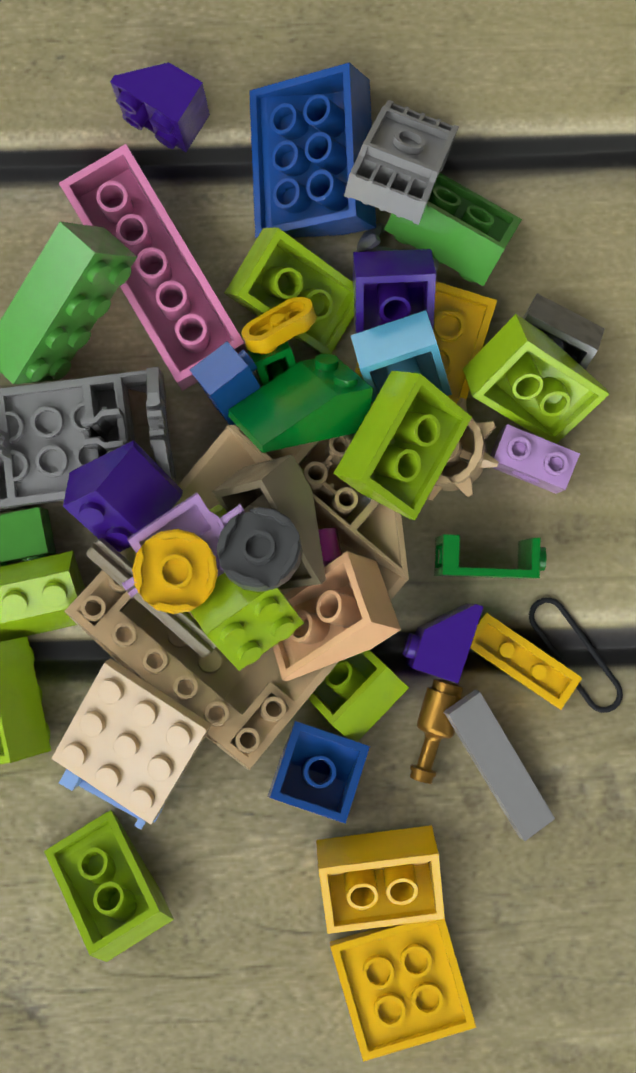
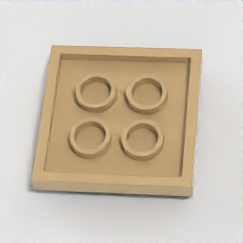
[51,658,212,825]

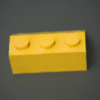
[316,825,445,934]

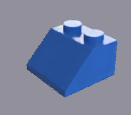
[267,721,370,824]

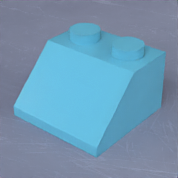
[351,310,452,403]

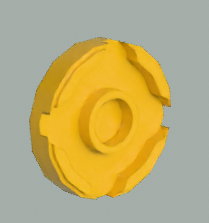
[132,529,218,614]

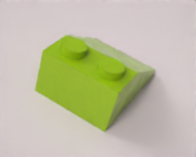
[224,228,355,354]
[463,314,609,444]
[44,810,174,962]

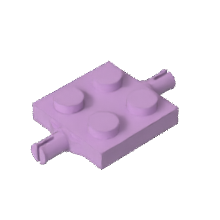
[122,492,246,598]

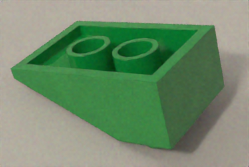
[228,354,373,453]

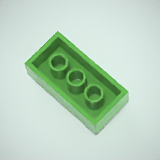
[0,222,137,384]

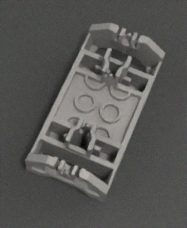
[0,367,177,512]

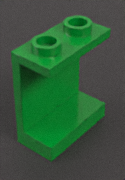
[434,534,547,579]

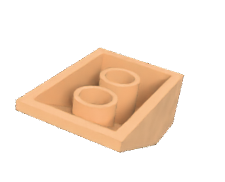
[273,551,401,681]

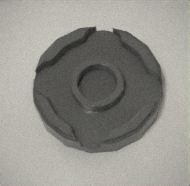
[216,507,303,592]

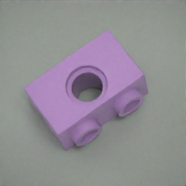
[490,424,580,494]

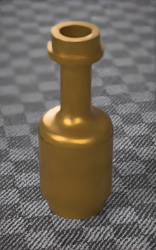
[409,678,464,784]

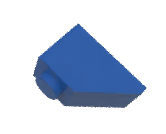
[190,341,260,425]

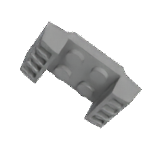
[344,100,459,225]

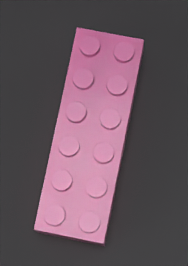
[59,144,247,391]

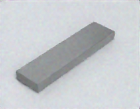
[444,690,555,841]

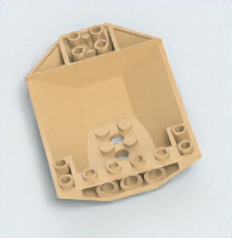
[64,425,409,770]

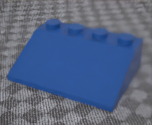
[249,62,376,238]

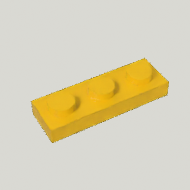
[470,612,582,710]

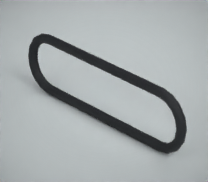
[529,597,623,713]

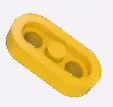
[241,297,317,354]

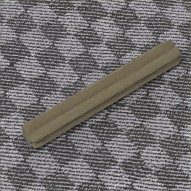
[86,538,216,657]

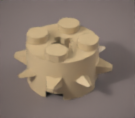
[427,398,499,501]

